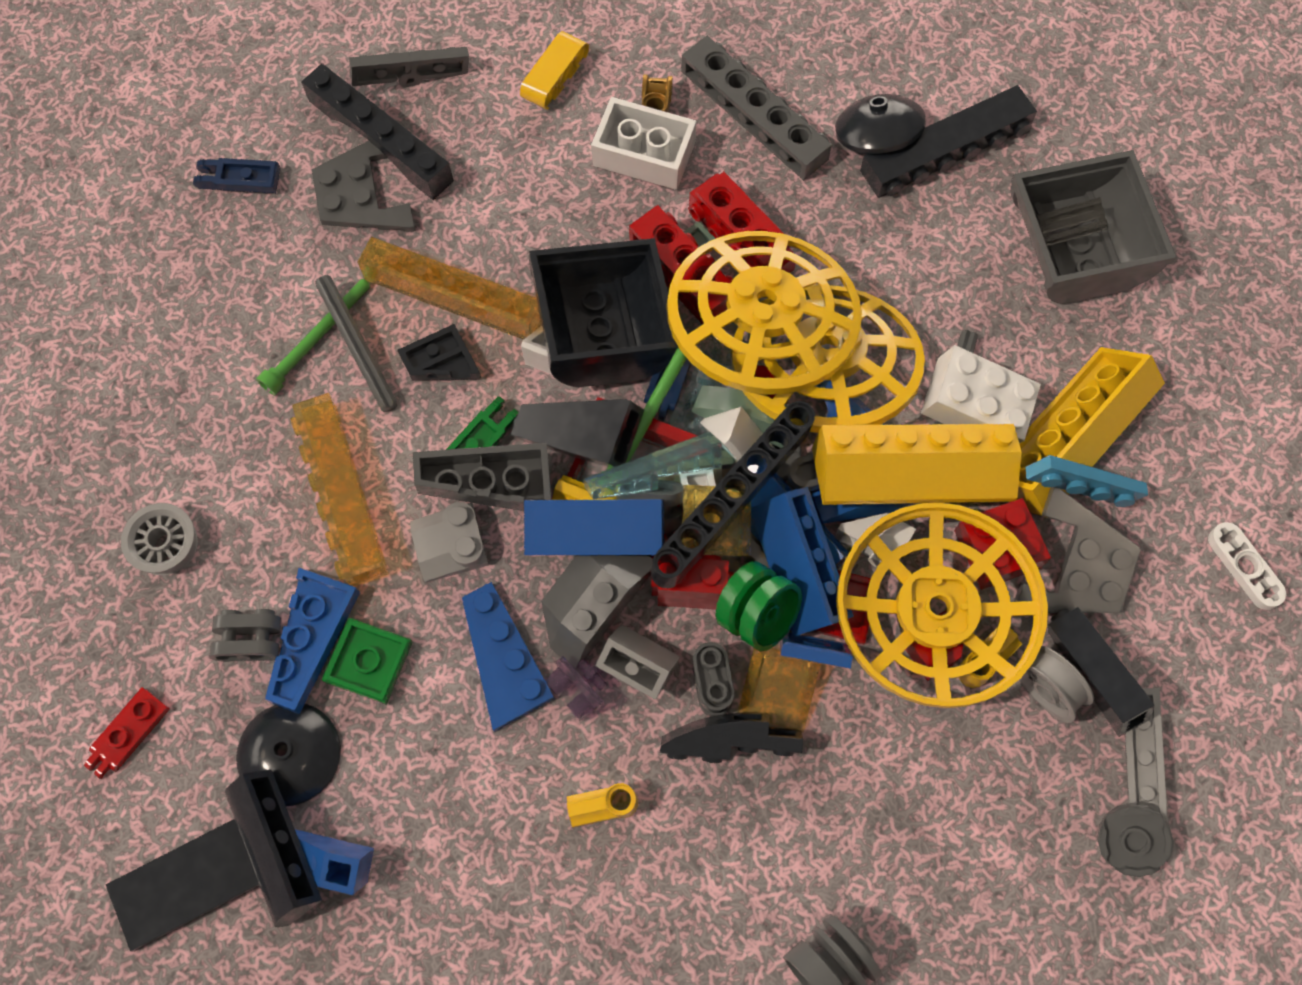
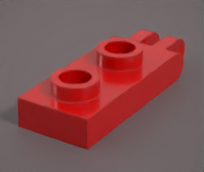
[84,687,170,779]

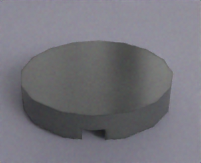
[1097,803,1174,877]

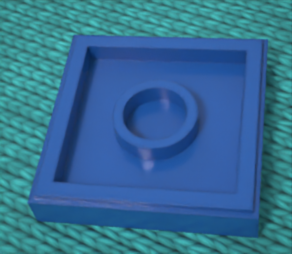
[780,632,853,669]

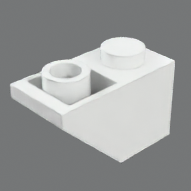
[835,513,916,568]

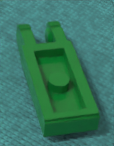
[446,396,519,450]

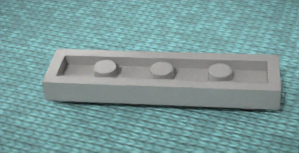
[1125,688,1168,823]

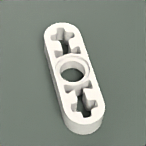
[1208,522,1286,610]

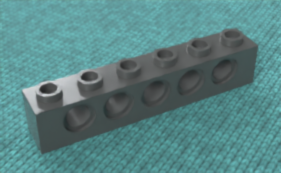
[681,35,832,181]

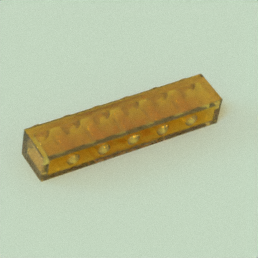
[357,236,542,340]
[290,392,389,587]

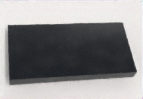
[106,819,260,952]

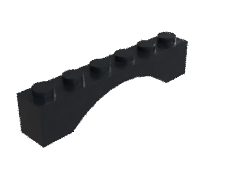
[301,63,454,200]

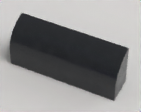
[225,769,322,927]

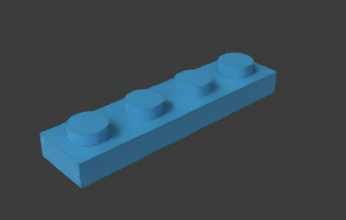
[1025,455,1148,507]

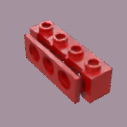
[688,171,796,273]
[629,205,733,324]

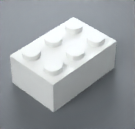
[591,97,697,190]
[921,345,1041,444]

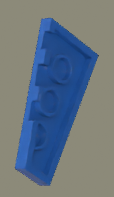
[265,568,360,714]
[462,582,555,732]

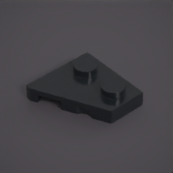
[397,324,481,381]

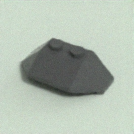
[541,555,653,670]

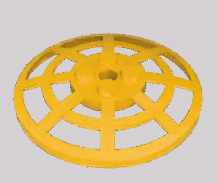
[667,231,862,394]
[731,285,925,433]
[836,503,1048,708]

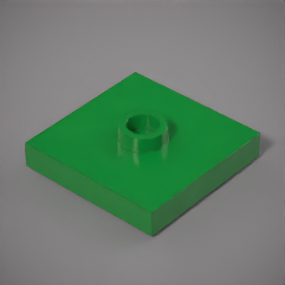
[322,618,413,705]

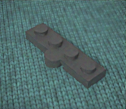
[349,47,469,88]

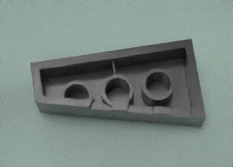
[413,443,551,511]

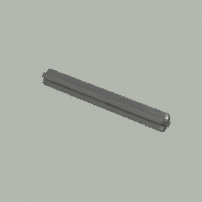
[315,275,397,412]

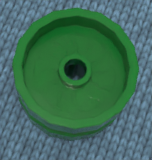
[715,561,802,652]

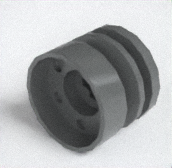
[783,914,883,985]

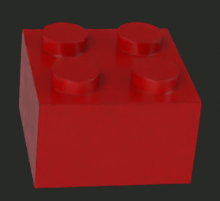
[954,498,1051,590]

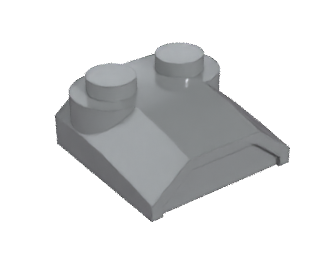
[410,502,489,583]

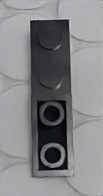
[660,712,804,763]

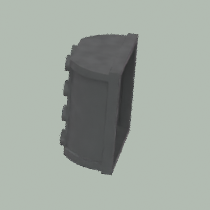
[1010,150,1177,304]

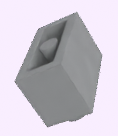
[595,624,680,700]

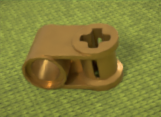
[642,74,673,113]

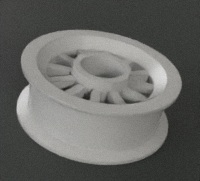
[121,503,198,575]
[1019,646,1094,723]

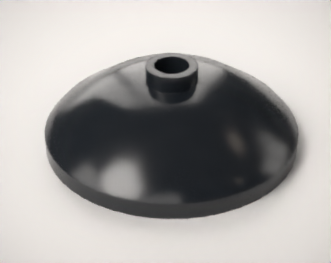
[835,94,926,154]
[236,704,341,806]

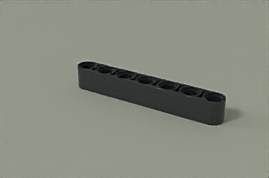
[651,401,815,589]

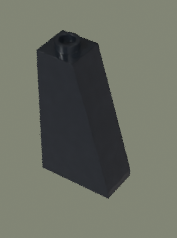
[511,399,644,472]
[1048,607,1155,737]

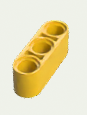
[520,31,589,110]

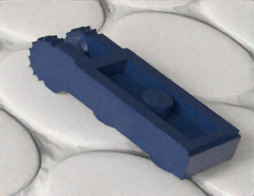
[193,158,281,194]

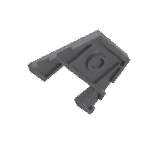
[311,141,416,232]
[1014,487,1141,613]

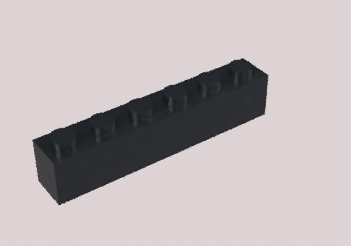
[860,85,1037,198]

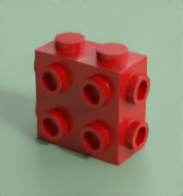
[651,555,735,610]

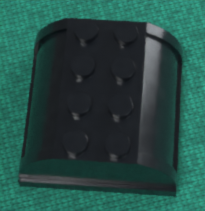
[529,238,679,388]

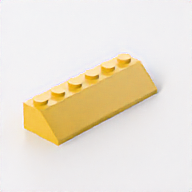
[1017,347,1165,518]
[812,424,1022,505]

